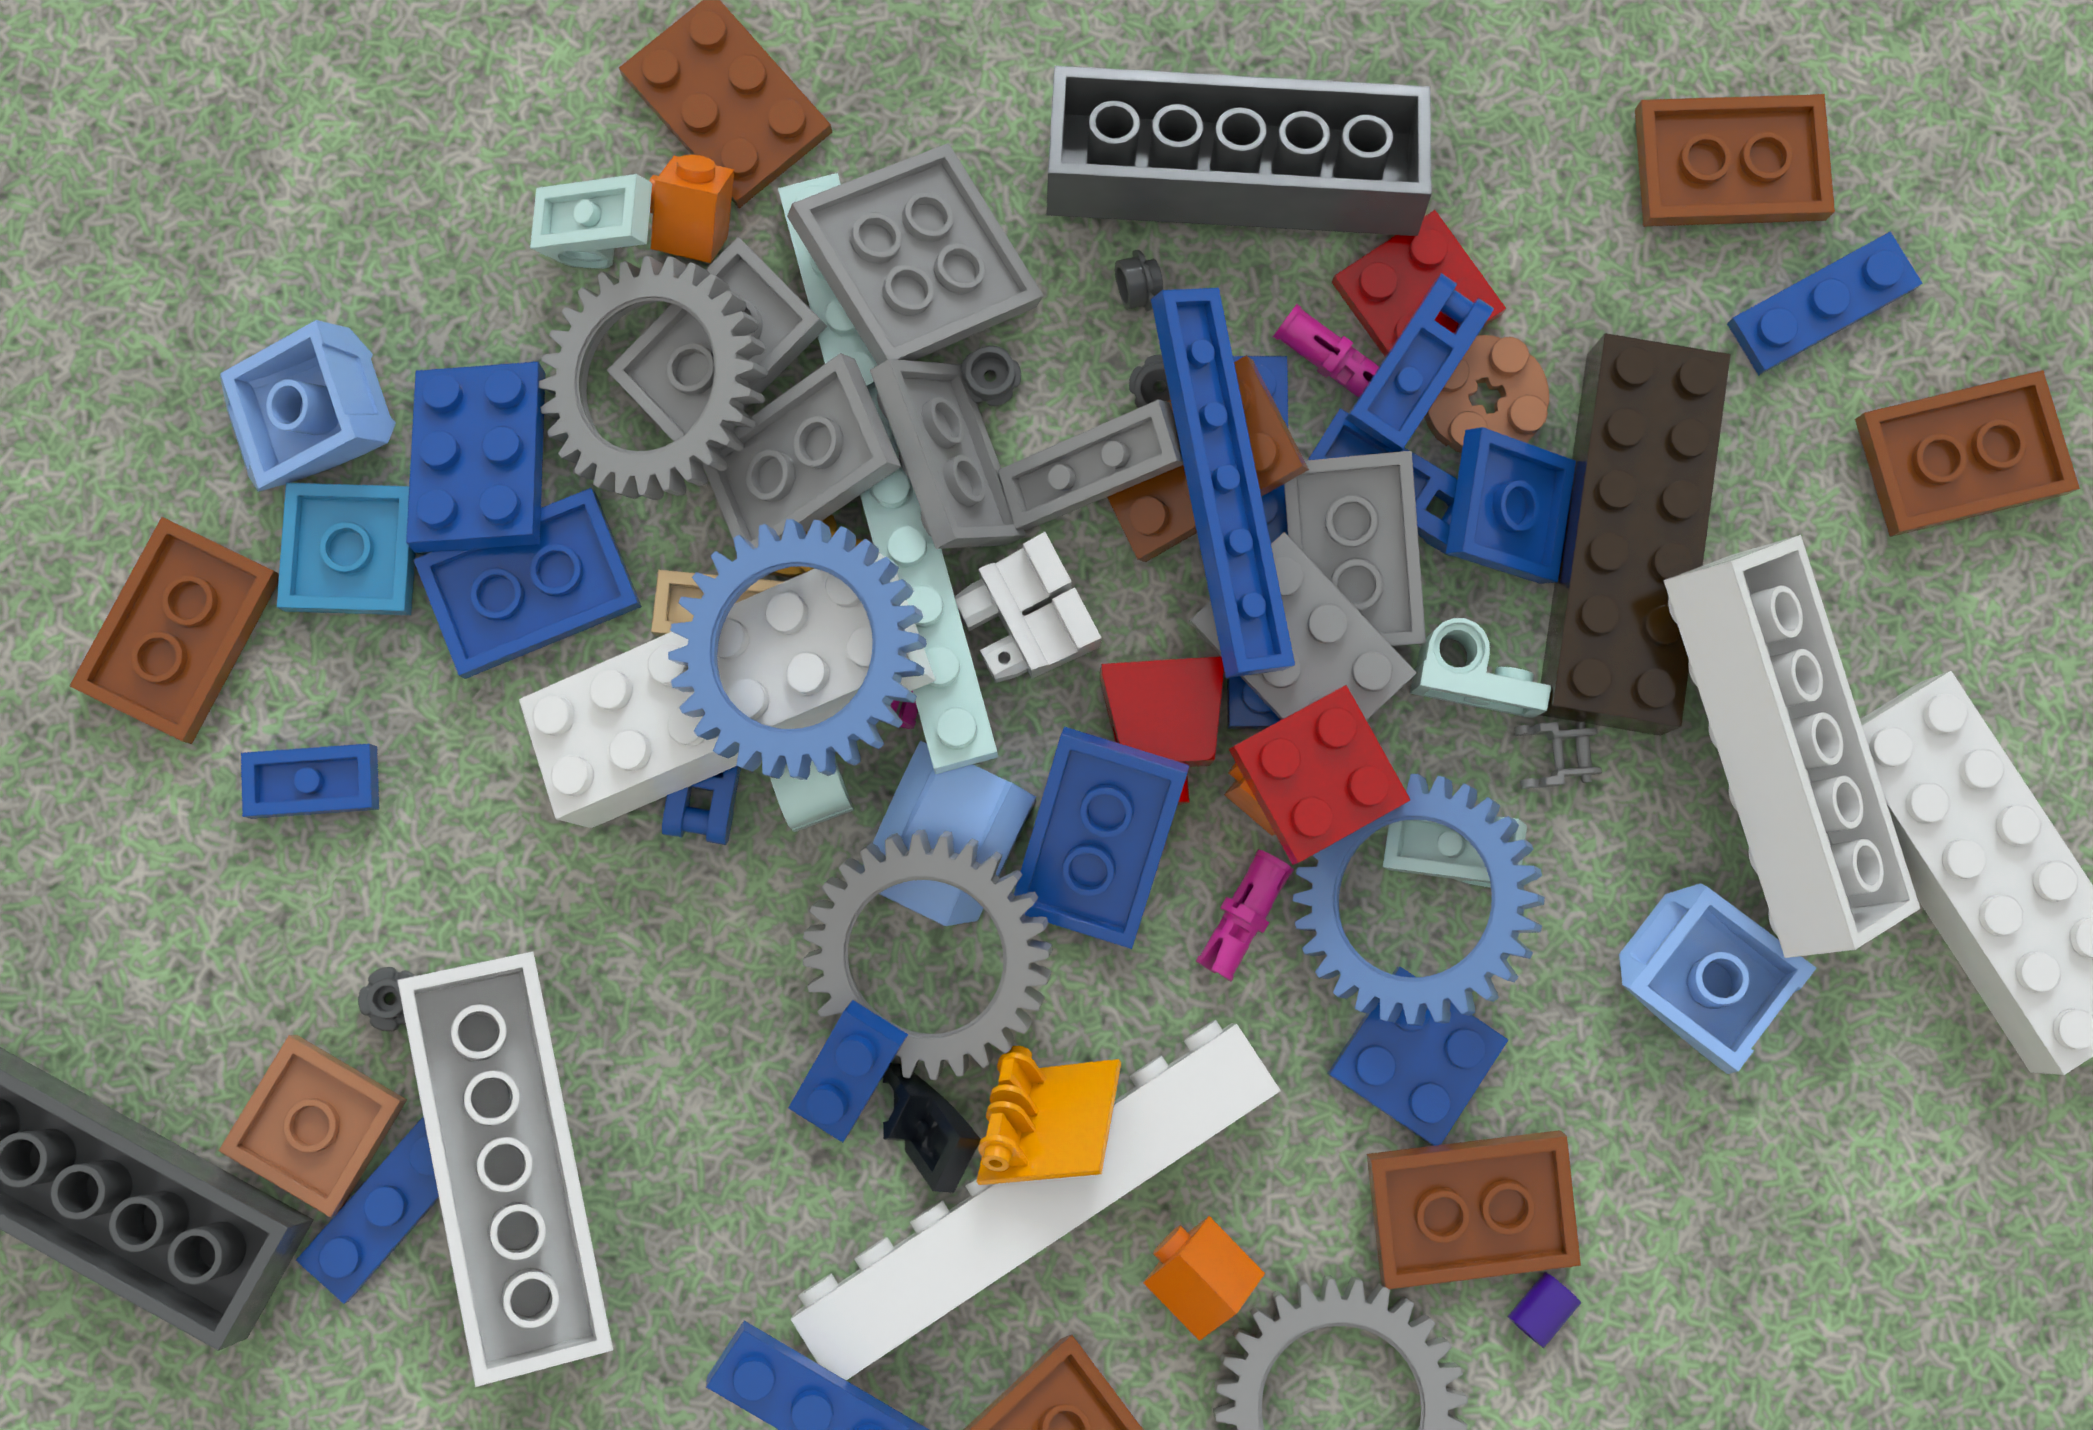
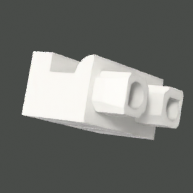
[955,532,1102,683]

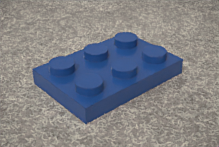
[406,362,546,553]
[413,488,642,679]
[1014,726,1189,949]

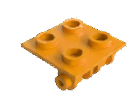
[976,1046,1121,1185]

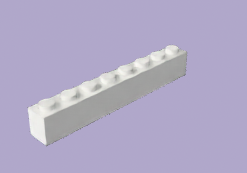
[791,1020,1281,1380]

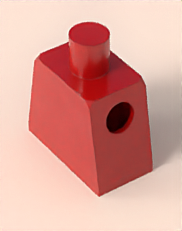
[1099,656,1224,805]

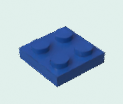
[1446,427,1576,584]
[1327,966,1508,1146]

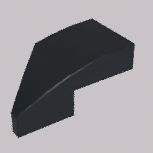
[883,1063,981,1193]

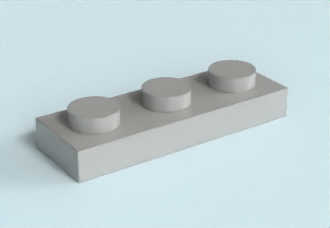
[998,400,1183,530]

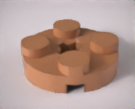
[1424,335,1549,453]

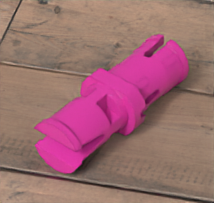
[1273,304,1379,398]
[1195,849,1294,982]

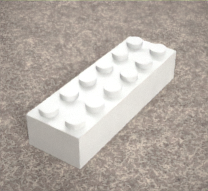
[1663,535,1920,958]
[519,553,936,828]
[1860,671,2093,1075]
[397,952,613,1387]

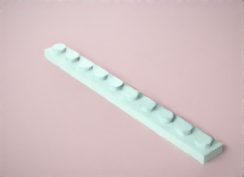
[778,173,998,774]

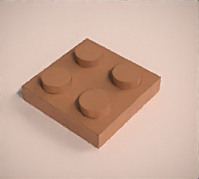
[218,1035,407,1217]

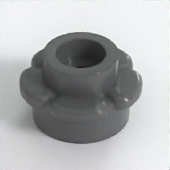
[1115,250,1163,311]
[961,346,1021,406]
[1129,354,1171,408]
[358,967,415,1031]

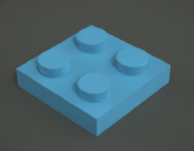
[277,483,415,615]

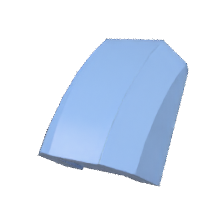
[220,320,396,492]
[863,741,1036,926]
[1619,883,1816,1074]

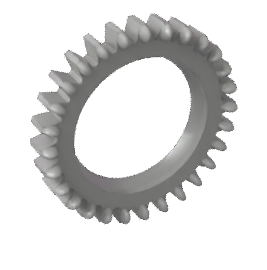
[539,256,768,500]
[802,830,1053,1080]
[1213,1275,1468,1430]

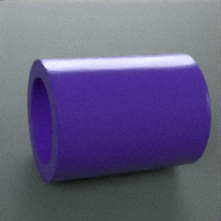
[1507,1272,1581,1349]

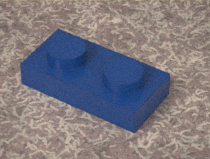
[241,744,379,819]
[788,1000,908,1143]

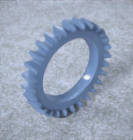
[668,519,927,780]
[1293,774,1545,1026]

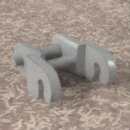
[1514,722,1602,789]

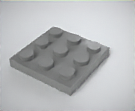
[787,143,1044,365]

